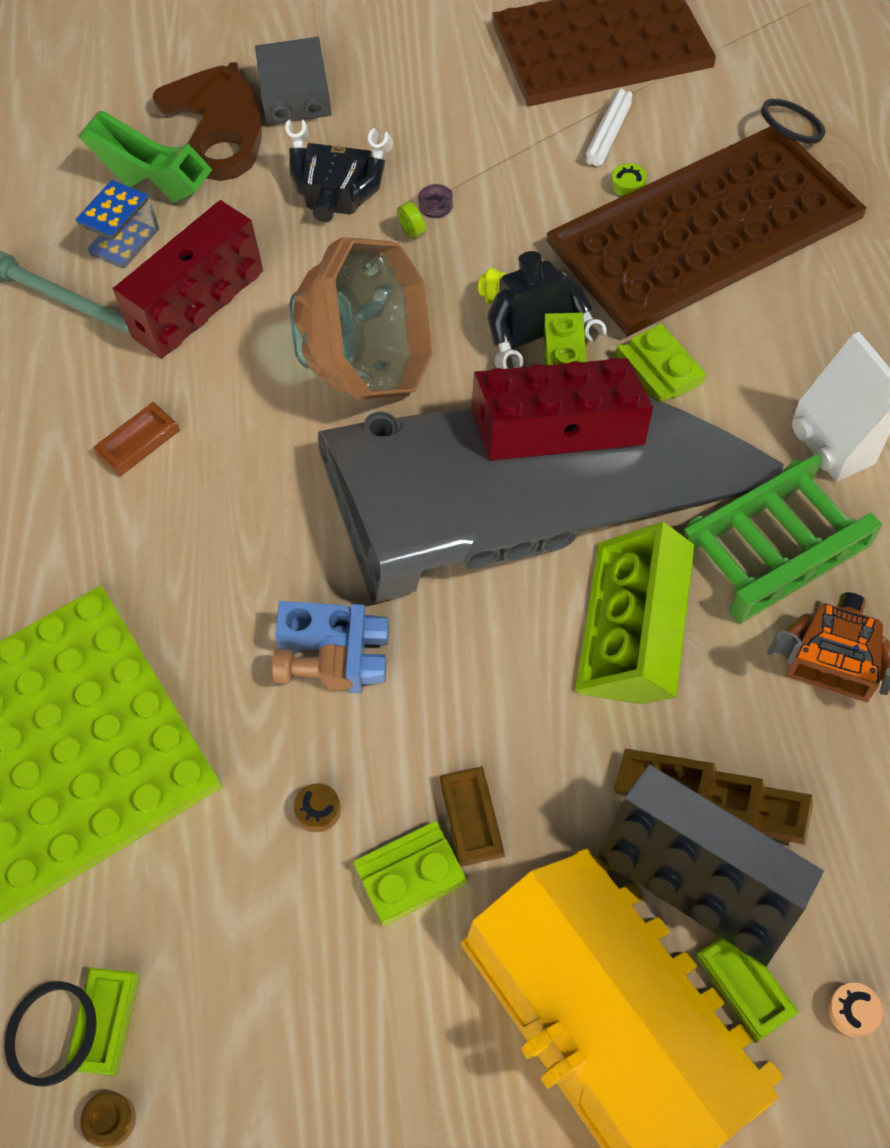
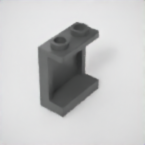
[255,37,332,125]

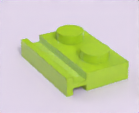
[615,323,706,402]
[353,820,467,927]

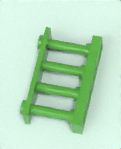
[683,454,882,624]

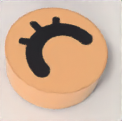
[828,982,883,1037]

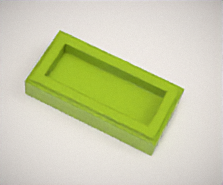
[696,938,799,1043]
[65,967,140,1077]

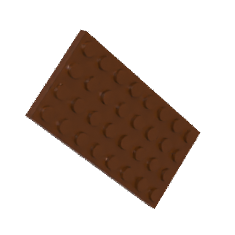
[547,126,867,337]

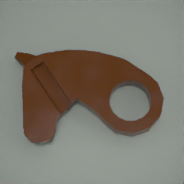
[153,62,262,181]

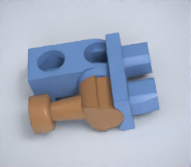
[272,601,389,693]

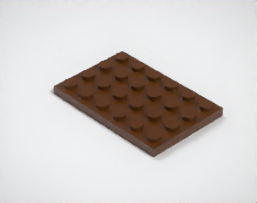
[492,0,716,107]

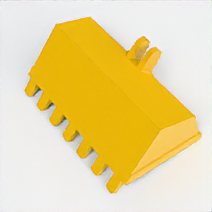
[461,848,783,1148]

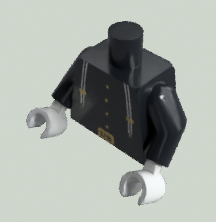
[285,119,393,222]

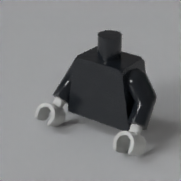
[487,251,607,369]

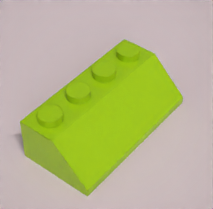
[575,521,695,704]

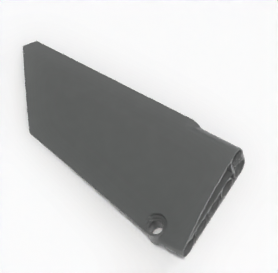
[318,396,784,603]

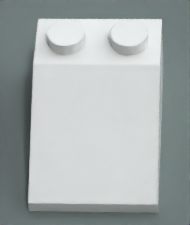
[791,332,890,482]

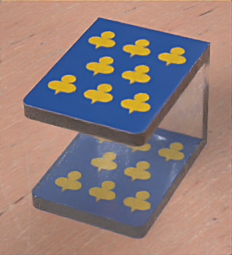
[76,180,160,269]

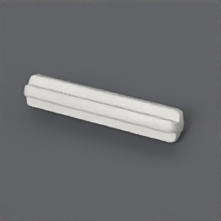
[585,88,633,167]

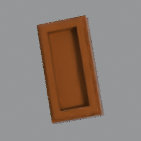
[93,402,180,477]

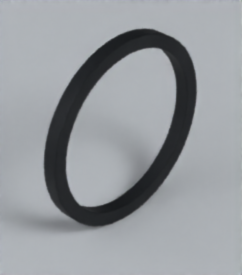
[761,99,825,144]
[4,981,97,1087]

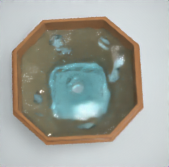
[289,237,432,400]

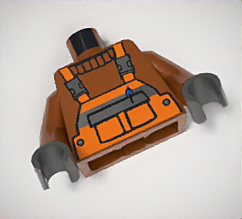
[767,592,890,703]

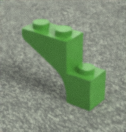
[78,111,212,203]

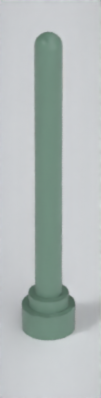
[0,250,130,333]

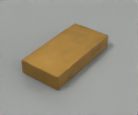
[439,766,505,867]

